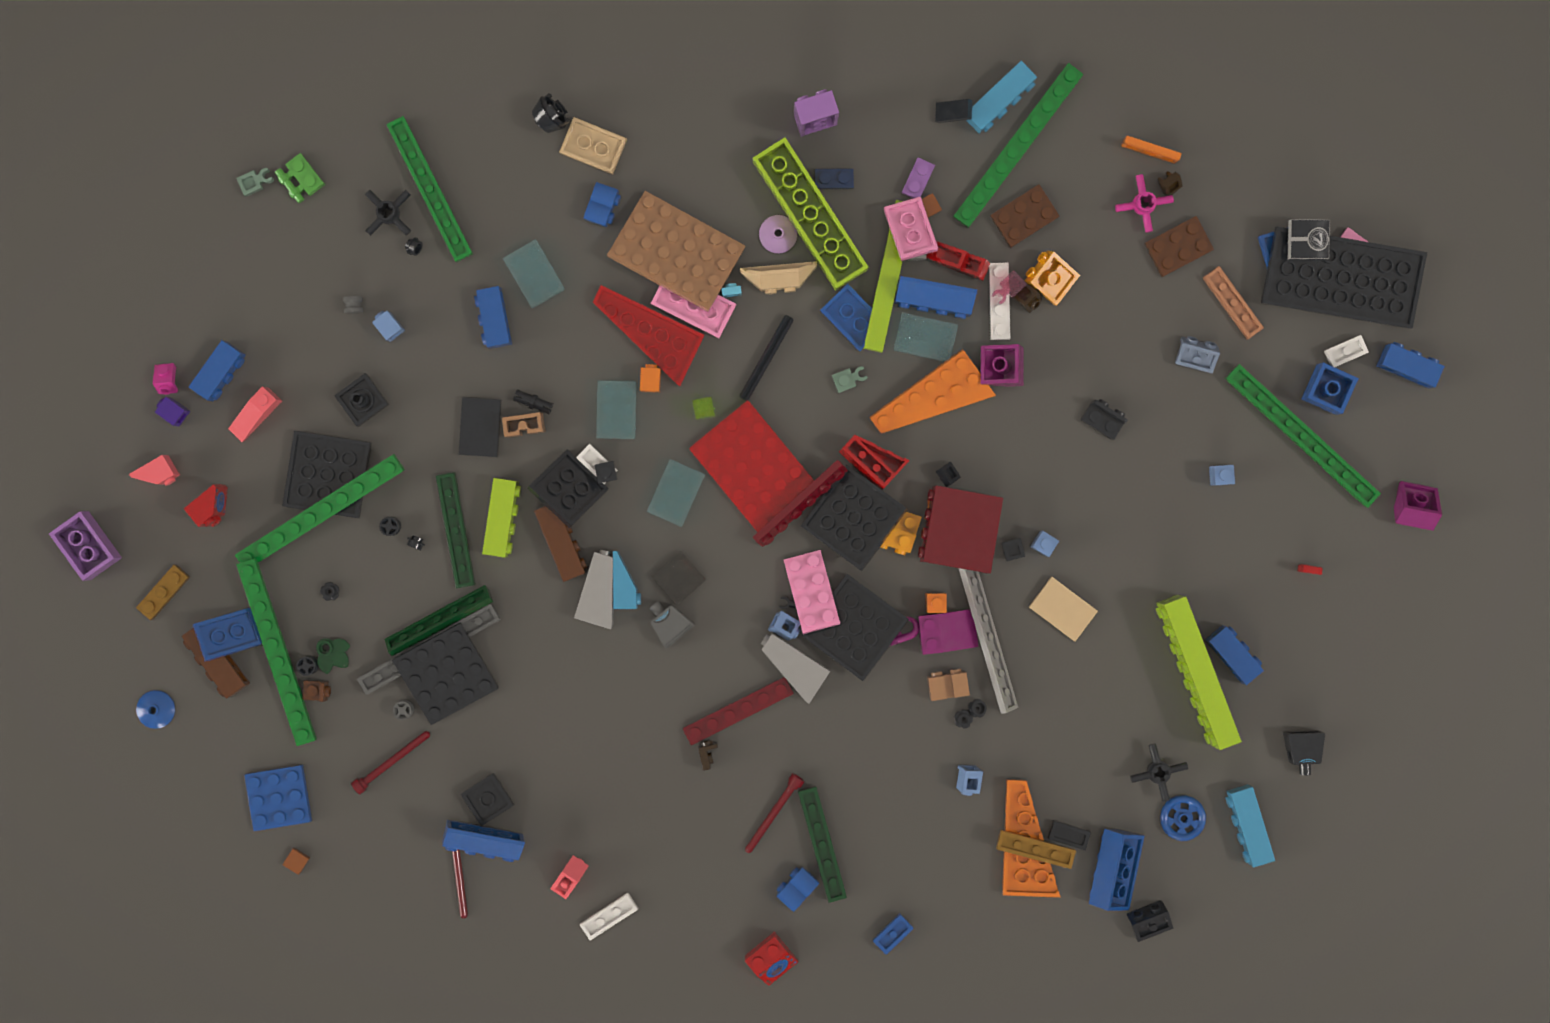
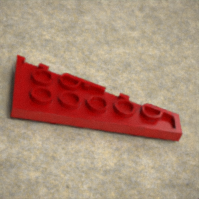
[593,285,705,387]

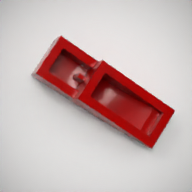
[926,241,990,281]

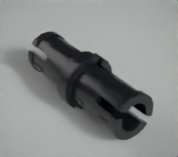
[513,389,554,415]

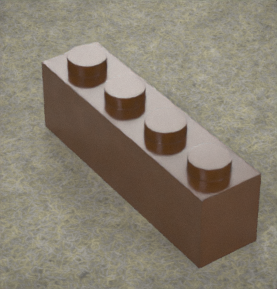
[534,506,588,582]
[181,628,251,699]

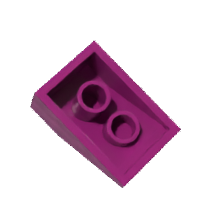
[917,609,978,655]

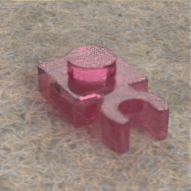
[991,270,1027,305]

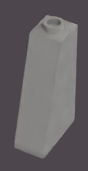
[574,549,614,629]
[761,633,830,704]

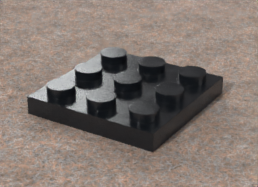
[527,449,609,528]

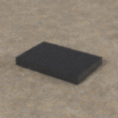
[459,397,501,457]

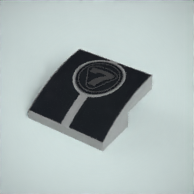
[1288,219,1330,259]

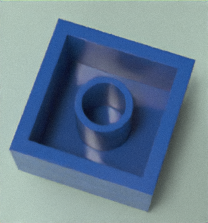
[1301,362,1359,415]

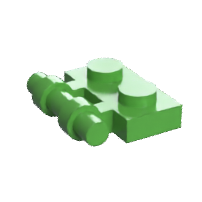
[275,153,325,203]

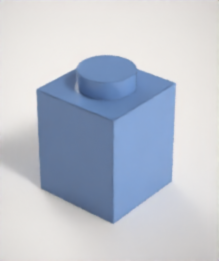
[372,311,405,342]
[1209,465,1235,486]
[1030,531,1059,557]

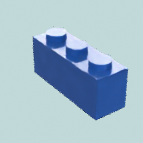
[474,286,512,349]
[189,340,246,402]
[1376,342,1445,389]
[1205,625,1264,685]

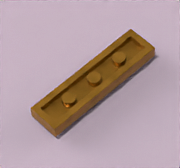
[996,830,1076,869]

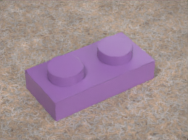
[902,158,935,199]

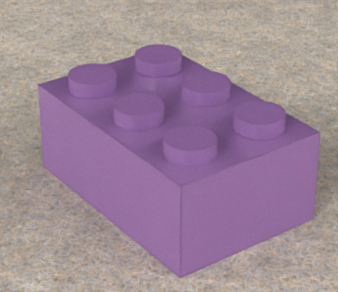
[794,89,839,137]
[49,511,122,581]

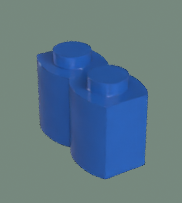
[584,182,621,228]
[776,866,819,912]

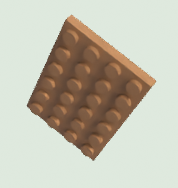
[607,191,746,312]

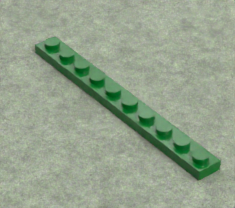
[953,63,1084,228]
[1225,364,1381,508]
[235,454,405,563]
[236,558,317,746]

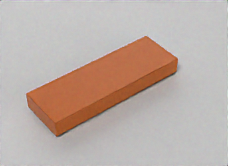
[1121,136,1182,164]

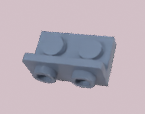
[1175,336,1220,373]

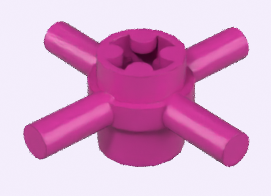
[1115,174,1174,233]

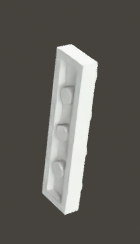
[989,263,1010,340]

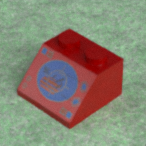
[184,484,228,527]
[745,931,799,986]

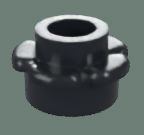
[405,237,423,256]
[407,535,425,551]
[320,582,340,601]
[968,699,987,718]
[954,710,973,729]

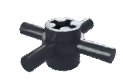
[365,190,411,236]
[1130,743,1188,802]

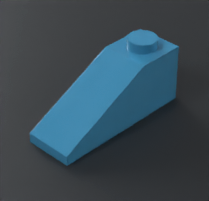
[613,551,641,609]

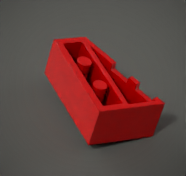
[839,435,910,490]

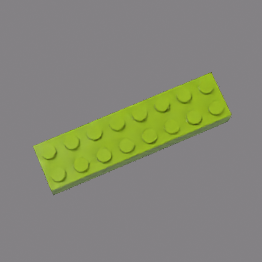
[753,137,869,291]
[1156,595,1242,750]

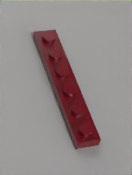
[752,460,848,547]
[682,677,794,746]

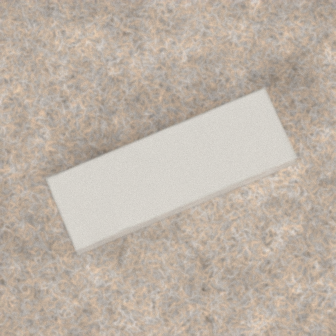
[580,893,638,941]

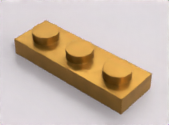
[136,565,190,620]

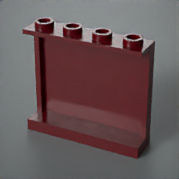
[918,486,1003,574]

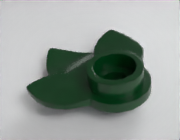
[316,638,350,674]

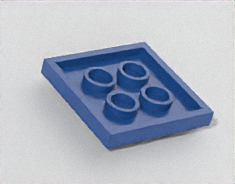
[244,764,312,831]

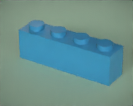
[966,60,1037,134]
[1225,784,1275,868]

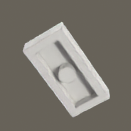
[1324,335,1369,367]
[576,444,618,484]

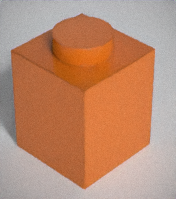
[640,364,661,393]
[925,593,947,613]

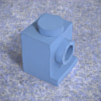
[768,611,800,641]
[956,765,983,796]

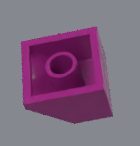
[981,344,1024,387]
[1394,481,1442,531]

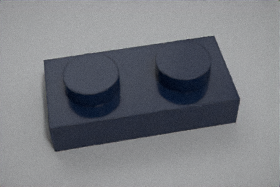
[815,169,854,189]

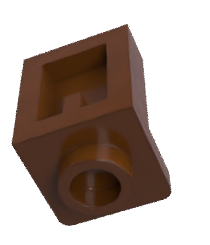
[303,680,331,702]

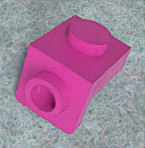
[153,363,178,395]

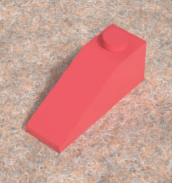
[228,386,282,442]

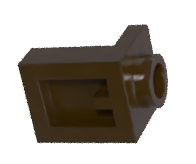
[1009,280,1042,313]
[698,740,718,771]

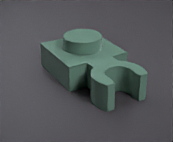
[236,168,274,197]
[832,366,868,394]

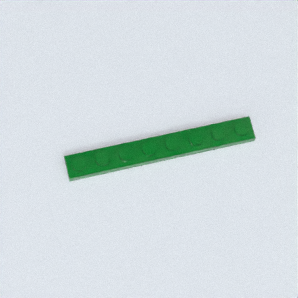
[386,116,473,263]

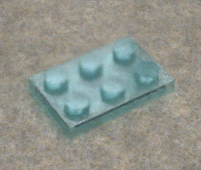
[503,239,566,309]
[893,313,958,362]
[596,381,637,439]
[647,459,705,527]

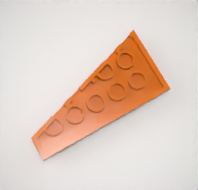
[869,349,996,434]
[1002,779,1061,898]

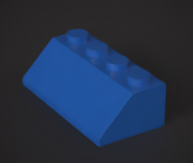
[894,276,977,319]
[442,820,525,862]
[1089,829,1145,911]

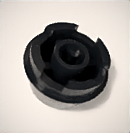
[532,93,570,133]

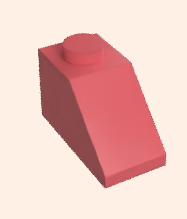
[129,455,180,486]
[550,855,589,899]

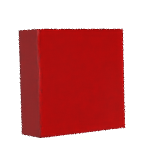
[1297,564,1323,575]

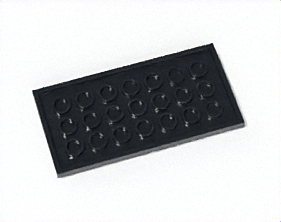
[1261,226,1428,329]

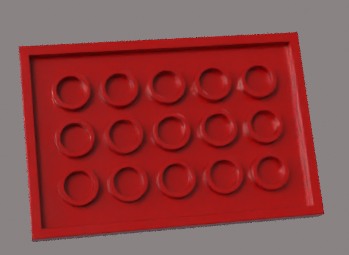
[689,400,814,532]

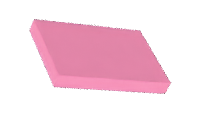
[883,197,938,261]

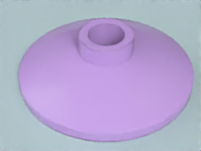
[759,215,797,254]

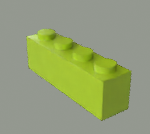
[482,478,521,557]

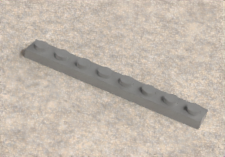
[959,569,1018,714]

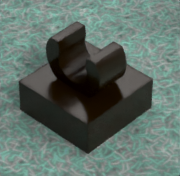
[1158,171,1183,196]

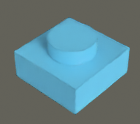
[722,283,742,298]

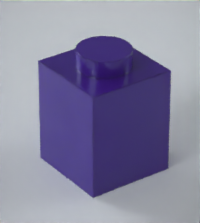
[155,397,190,427]

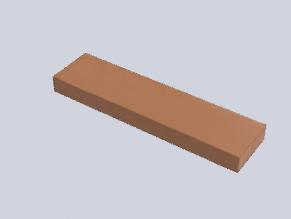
[1203,266,1264,340]

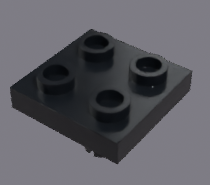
[334,373,389,427]

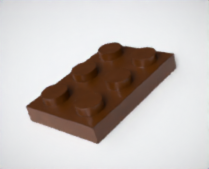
[990,184,1060,248]
[1144,216,1214,277]

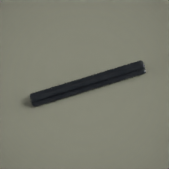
[740,315,794,401]

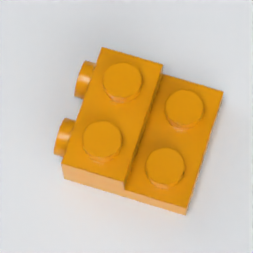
[1024,250,1080,306]
[881,512,922,556]

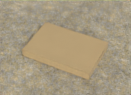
[559,117,627,175]
[1029,577,1098,642]

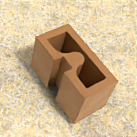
[502,412,546,438]
[927,668,970,701]

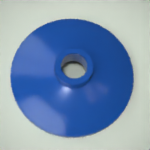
[136,690,175,729]

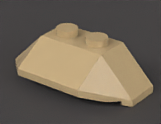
[740,261,817,294]

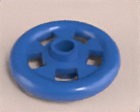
[1160,795,1206,841]

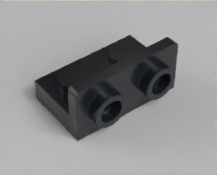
[1081,399,1128,440]
[1127,900,1174,942]

